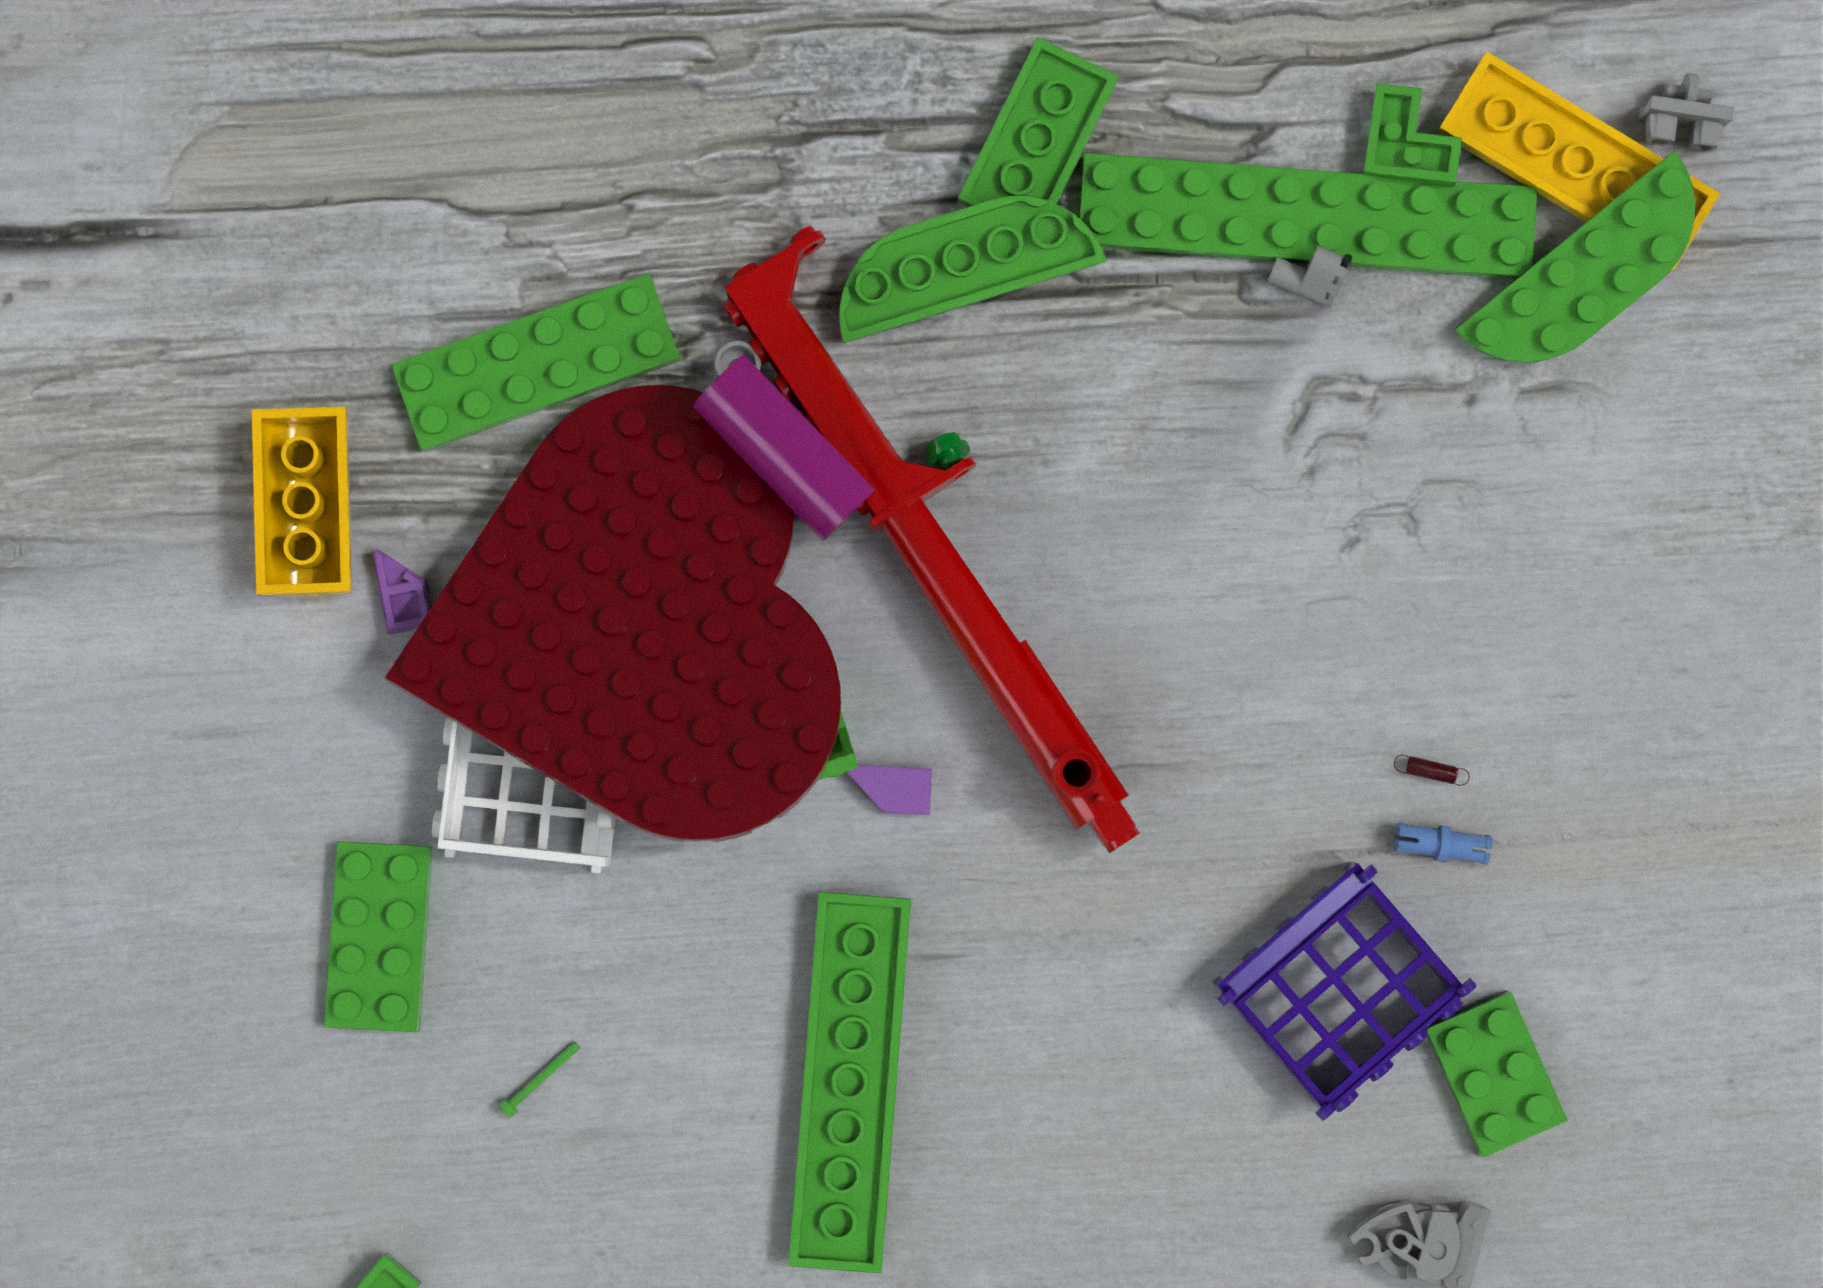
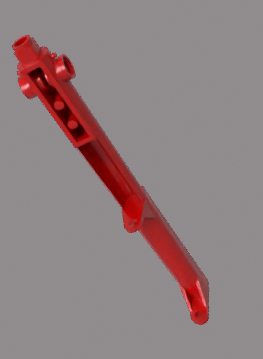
[723,226,1140,853]

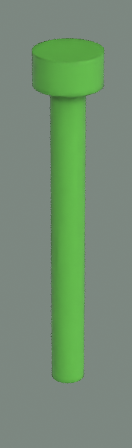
[498,1041,580,1118]

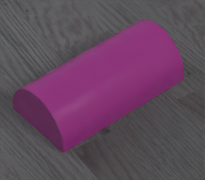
[693,354,875,542]

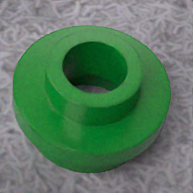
[925,432,970,470]

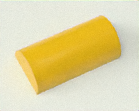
[252,407,352,597]

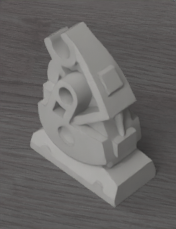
[1348,1200,1491,1288]

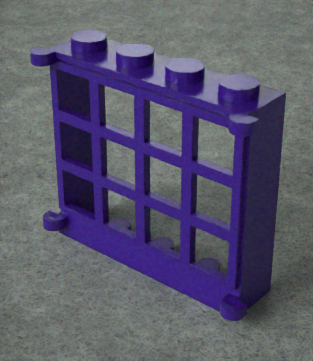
[1212,862,1477,1121]

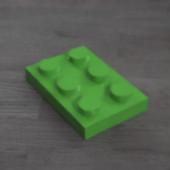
[1425,991,1568,1158]

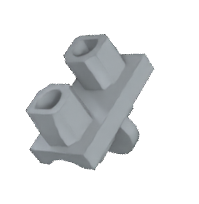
[1638,73,1734,153]

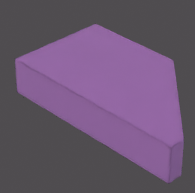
[371,549,432,635]
[847,765,932,815]

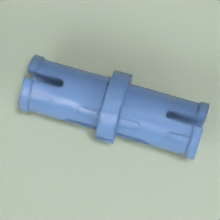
[1394,822,1492,865]

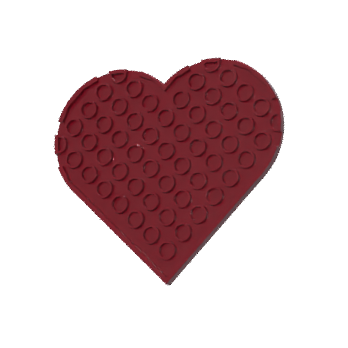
[385,385,841,843]

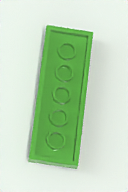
[391,273,681,452]

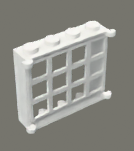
[432,718,616,874]

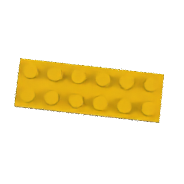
[1436,51,1721,273]

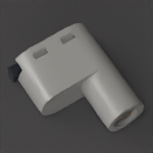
[1266,246,1352,307]

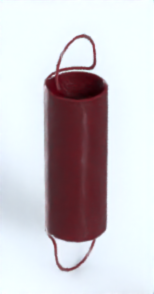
[1394,754,1470,786]

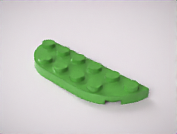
[1454,151,1695,362]
[839,196,1107,343]

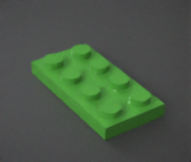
[957,37,1119,207]
[324,841,433,1032]

